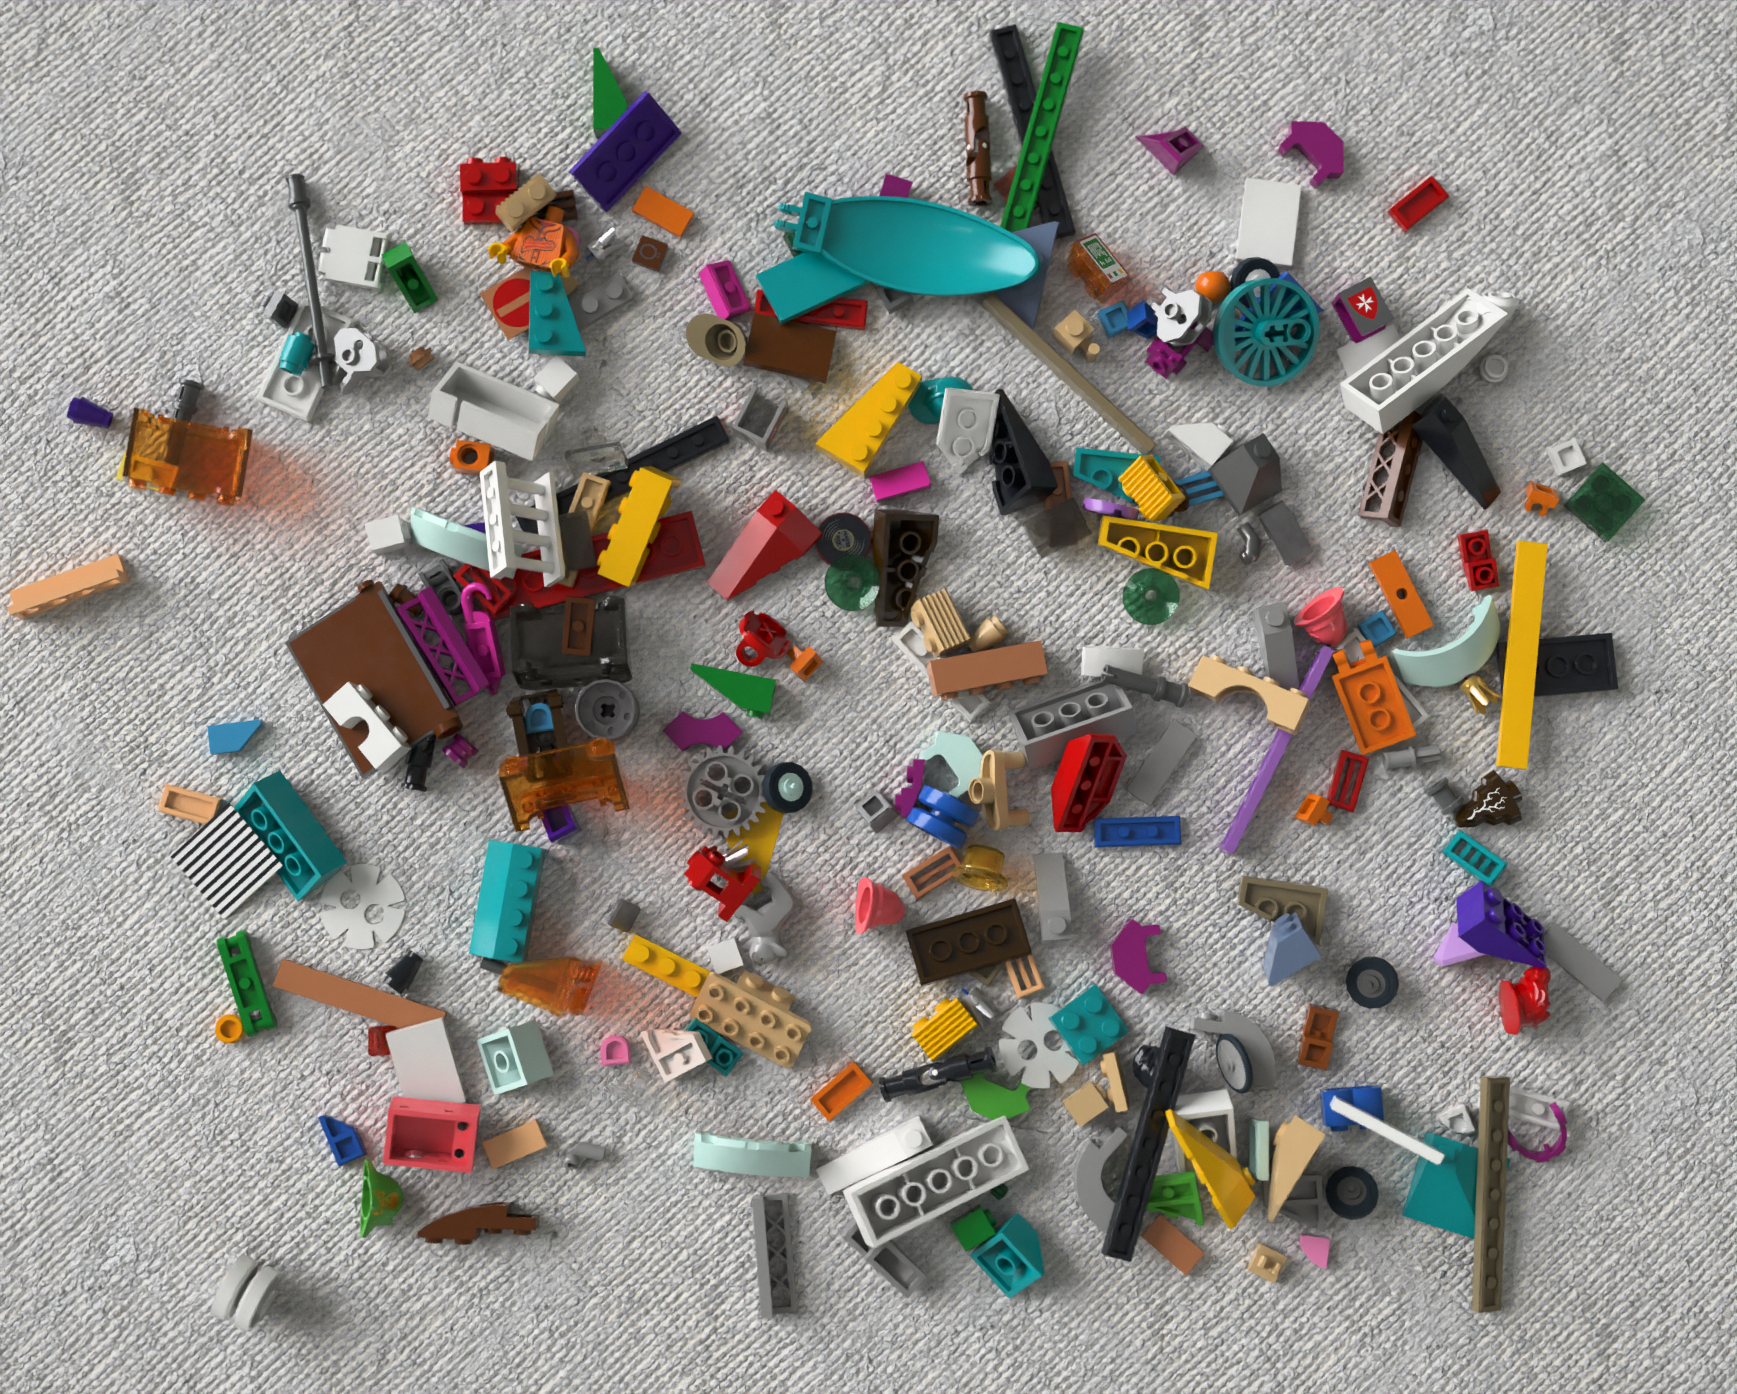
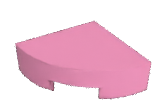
[1299,1234,1330,1268]

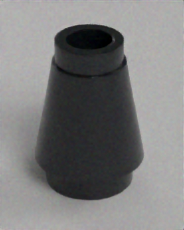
[383,950,424,994]

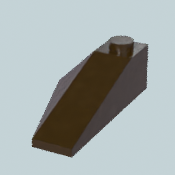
[873,509,939,627]

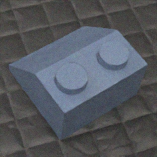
[1263,912,1322,987]

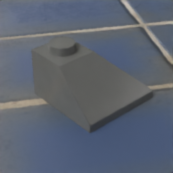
[1208,433,1282,517]

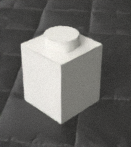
[533,355,580,404]
[364,515,412,555]

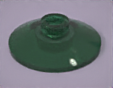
[825,554,880,611]
[1123,568,1180,625]

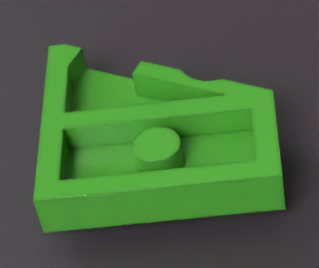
[1146,1171,1204,1225]

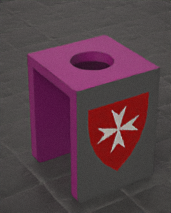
[1331,277,1394,343]

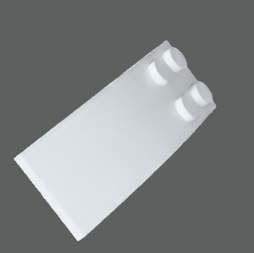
[1340,289,1508,434]
[842,1116,1029,1248]

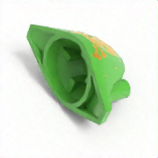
[360,1159,403,1238]

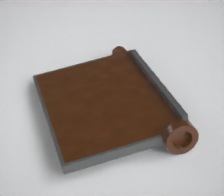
[285,580,463,779]

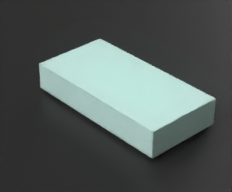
[1248,1119,1269,1181]

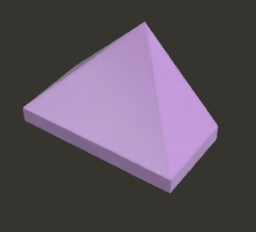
[1433,922,1486,966]

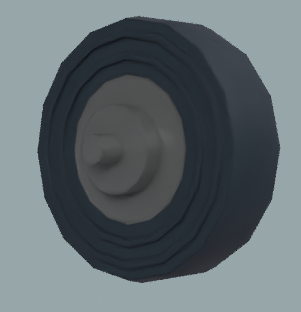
[1346,956,1399,1009]
[1325,1166,1379,1220]

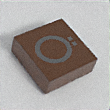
[632,235,668,272]

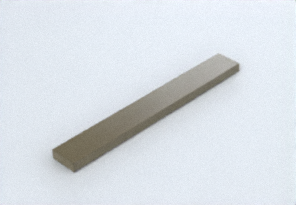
[982,292,1156,455]
[1472,1076,1510,1313]

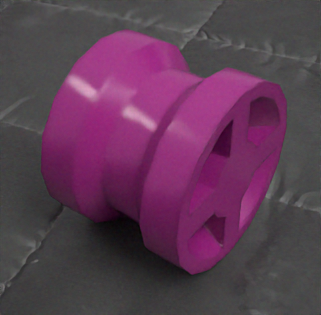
[442,733,479,768]

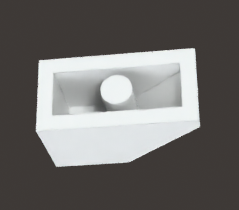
[1165,423,1233,471]

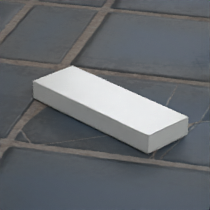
[1476,1086,1570,1130]

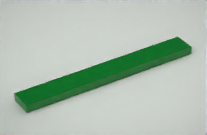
[1000,22,1085,232]

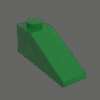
[593,48,628,139]
[690,663,777,719]

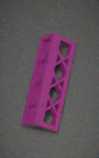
[396,586,490,706]

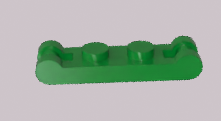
[217,929,278,1037]

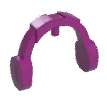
[1508,1102,1568,1163]

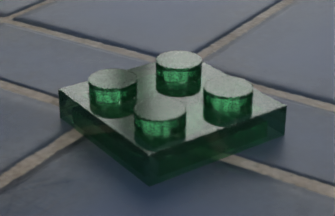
[1563,462,1645,543]

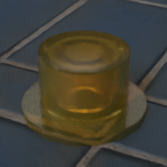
[951,844,1009,892]

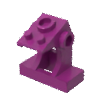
[1145,321,1214,379]

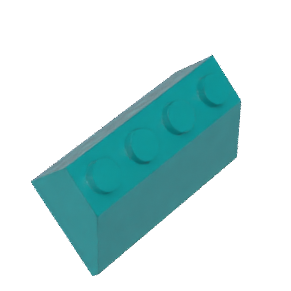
[234,771,347,902]
[469,840,546,963]

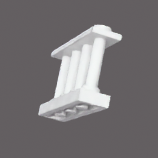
[480,461,565,587]

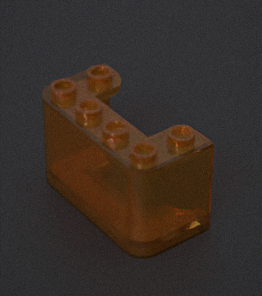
[122,407,253,506]

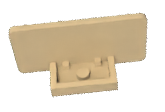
[690,970,812,1068]

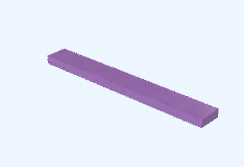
[1219,646,1334,855]

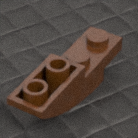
[417,1202,540,1245]

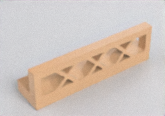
[7,554,130,619]

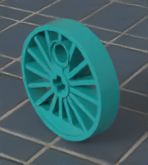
[1213,278,1320,387]

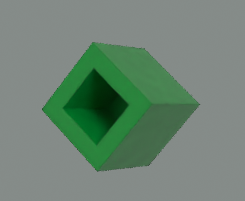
[950,1205,997,1252]

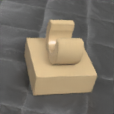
[1247,1242,1287,1284]

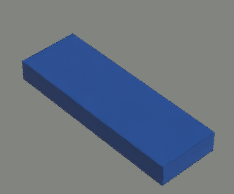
[1094,816,1181,847]

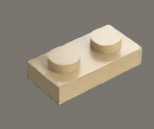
[1100,1050,1131,1113]

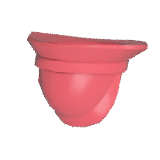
[1293,587,1347,647]
[855,877,905,935]

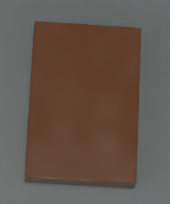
[743,313,837,384]

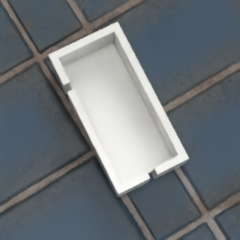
[428,362,560,461]

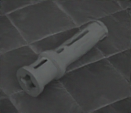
[160,378,204,466]
[1101,664,1189,708]

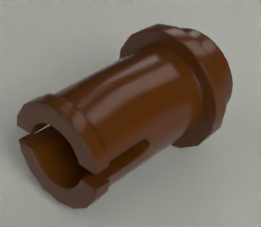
[389,583,423,617]

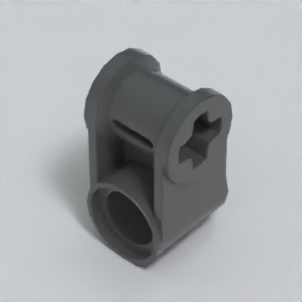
[418,559,463,615]

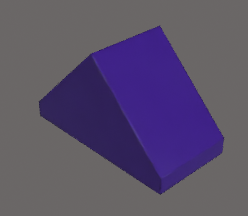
[536,792,582,844]

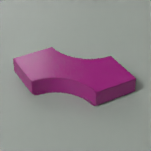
[662,711,743,752]

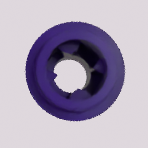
[67,397,113,429]

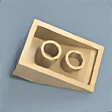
[1267,1115,1326,1223]

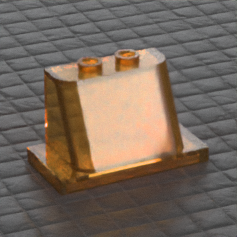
[496,955,603,1017]

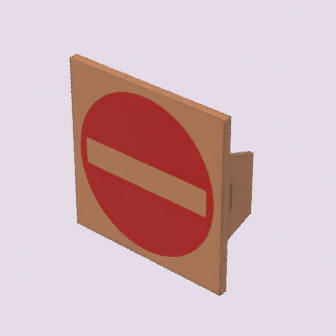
[480,266,531,341]

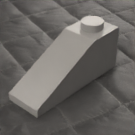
[1252,602,1300,691]
[1033,852,1073,941]

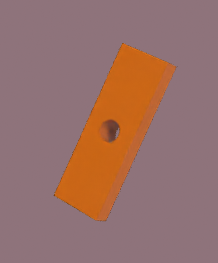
[1368,550,1434,639]

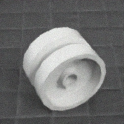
[210,1254,281,1333]

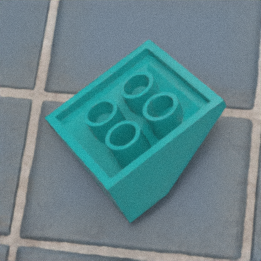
[1402,1132,1511,1239]

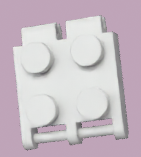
[317,224,392,291]

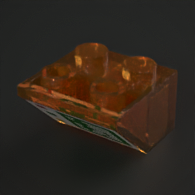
[1067,233,1131,304]

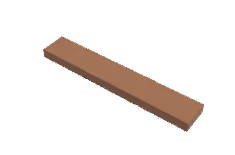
[273,959,448,1029]

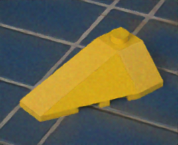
[1166,1109,1255,1230]

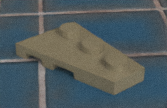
[1237,875,1328,945]

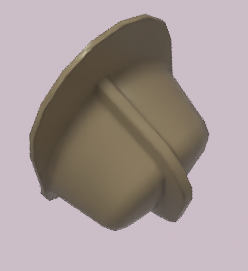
[686,313,748,367]

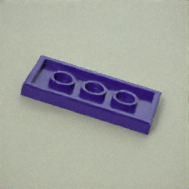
[568,91,682,213]

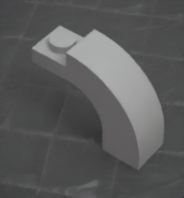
[1189,1009,1276,1089]
[1074,1125,1128,1233]

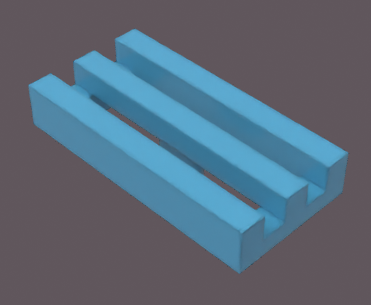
[1174,471,1225,507]

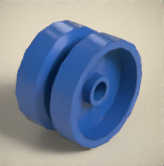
[906,785,980,850]

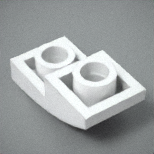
[1081,646,1144,677]

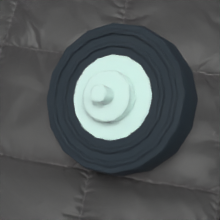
[762,762,813,813]

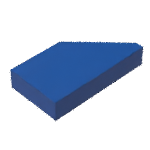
[318,1115,368,1167]

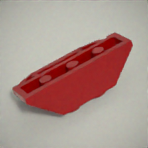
[1051,734,1127,832]

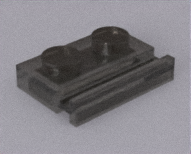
[1022,497,1092,560]

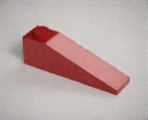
[707,490,823,601]

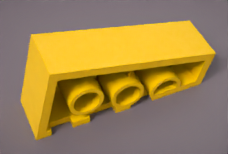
[815,362,922,478]

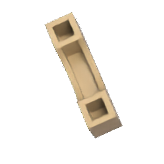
[1188,655,1311,736]

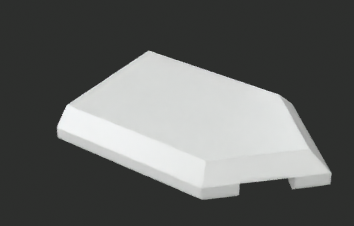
[936,388,1000,475]

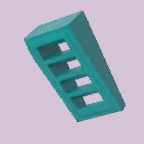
[1442,830,1508,887]

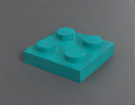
[1048,984,1130,1066]

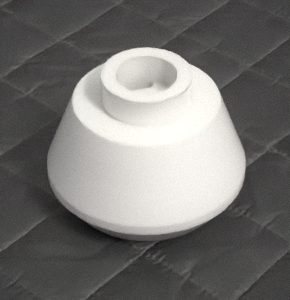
[1481,291,1519,324]

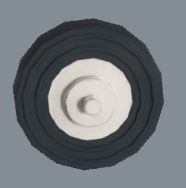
[1230,257,1280,307]

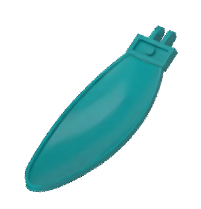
[774,192,1041,297]

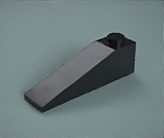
[989,389,1058,515]

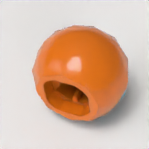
[1195,271,1231,305]

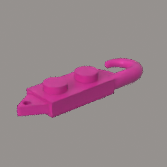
[461,582,506,695]

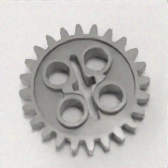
[677,745,766,838]

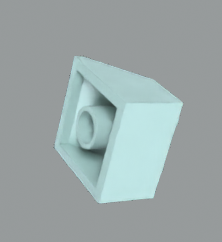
[477,1020,554,1095]

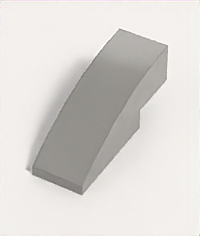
[840,1217,927,1298]

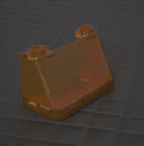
[499,738,630,832]

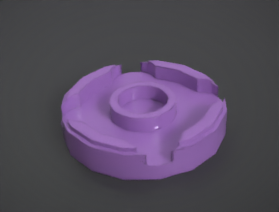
[1082,498,1139,520]

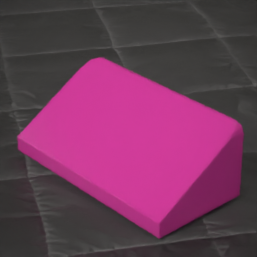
[699,260,752,320]
[869,461,931,503]

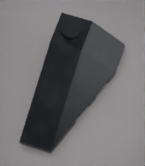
[1411,393,1501,510]

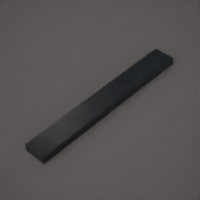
[989,24,1076,239]
[515,415,730,534]
[1101,1026,1196,1262]

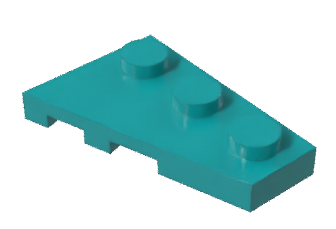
[529,271,586,357]
[1073,448,1161,506]

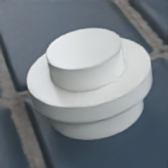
[1479,355,1508,383]

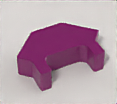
[1277,121,1344,189]
[1110,919,1167,994]

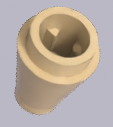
[967,615,1009,653]

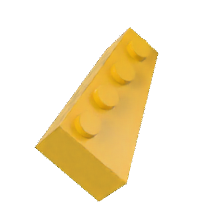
[597,466,682,587]
[1097,516,1218,590]

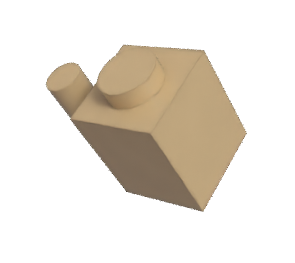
[1052,309,1100,363]

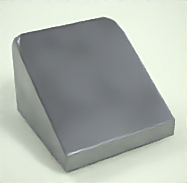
[855,789,898,833]
[606,898,641,933]

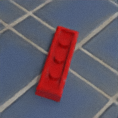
[754,289,868,330]

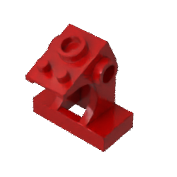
[684,845,761,922]

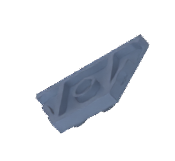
[988,221,1060,330]

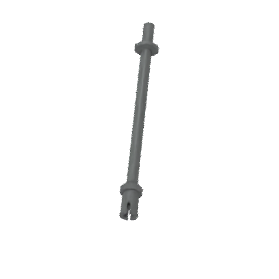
[286,174,335,389]

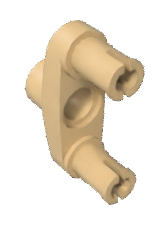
[968,750,1030,831]

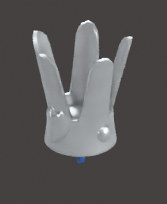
[585,222,626,263]
[722,839,756,871]
[960,987,1003,1029]

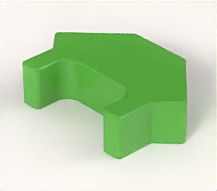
[960,1073,1030,1120]

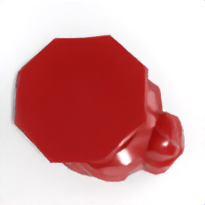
[1498,966,1551,1035]

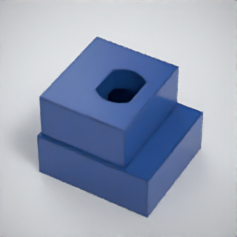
[1127,300,1158,340]

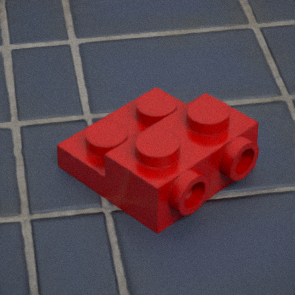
[460,157,519,225]

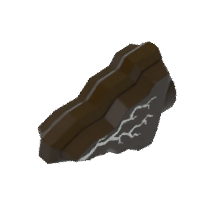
[1453,770,1522,828]

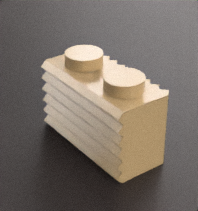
[495,173,557,233]
[911,589,971,658]

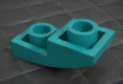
[684,1018,743,1077]

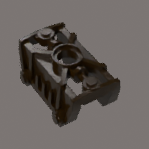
[506,689,574,780]

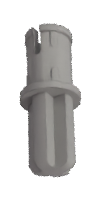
[1382,745,1442,770]

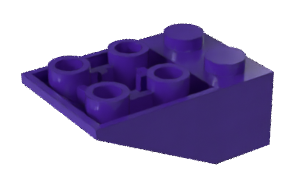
[1456,880,1547,968]

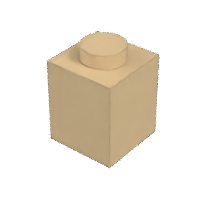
[1061,1081,1108,1127]

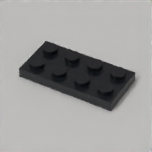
[1496,633,1618,697]

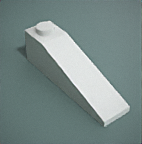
[816,1115,933,1195]

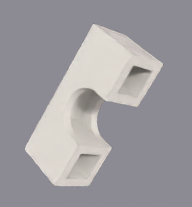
[323,682,412,771]

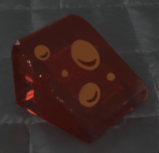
[368,1025,397,1056]

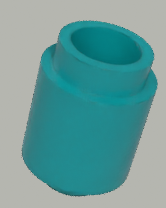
[279,332,315,376]

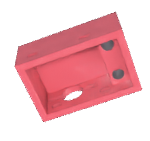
[383,1096,481,1173]

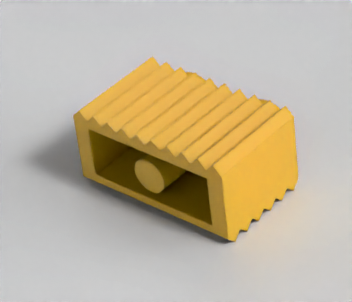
[1118,454,1186,522]
[911,997,978,1062]

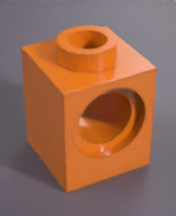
[450,440,495,476]

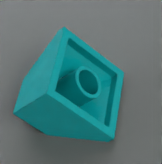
[969,1212,1045,1298]

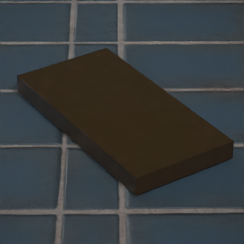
[905,898,1032,987]

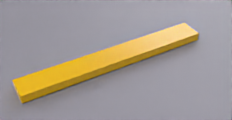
[1496,540,1548,770]

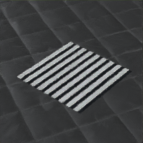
[171,803,283,919]

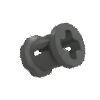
[1426,777,1464,815]

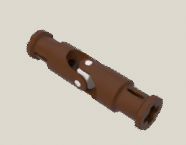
[963,91,993,207]

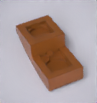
[1298,1003,1339,1071]

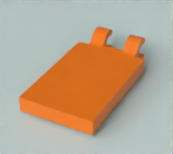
[1331,639,1417,755]

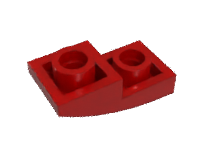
[1457,529,1499,591]

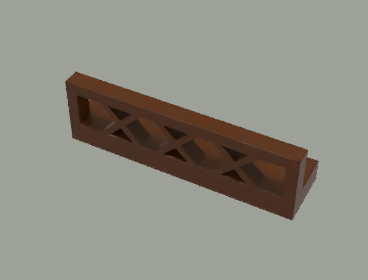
[1358,411,1423,527]

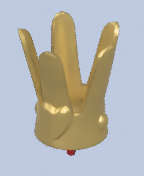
[1459,674,1501,715]

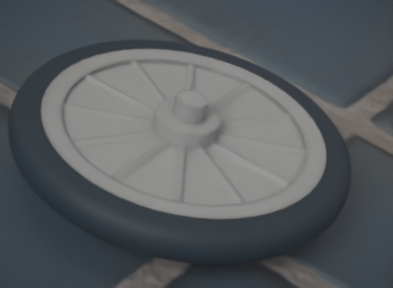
[1216,1034,1253,1094]

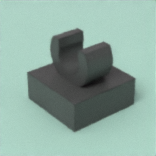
[259,290,299,329]

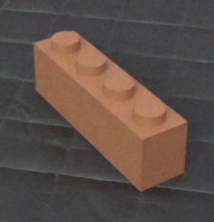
[926,640,1048,701]

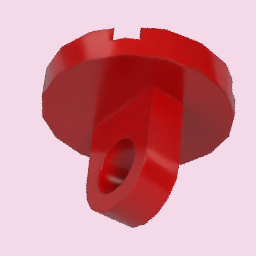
[736,611,791,667]

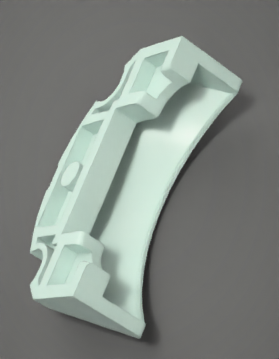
[411,507,524,579]
[1388,595,1501,688]
[694,1131,812,1177]

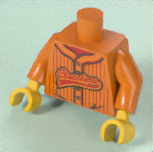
[488,206,580,278]

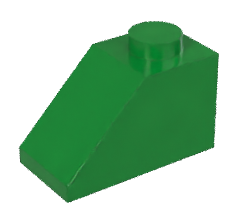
[381,242,439,313]

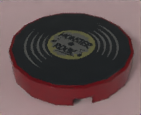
[815,513,871,569]

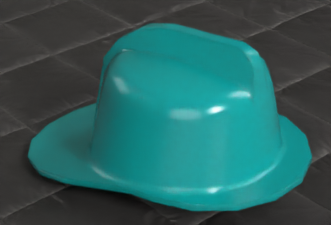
[908,377,973,424]

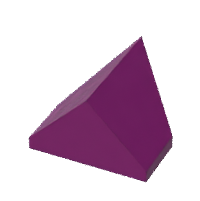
[1135,126,1204,175]

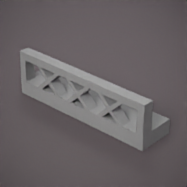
[752,1193,797,1319]

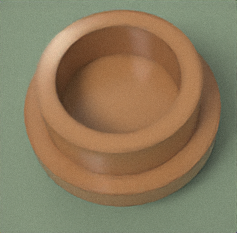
[408,346,435,371]

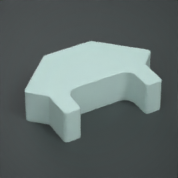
[921,731,983,798]

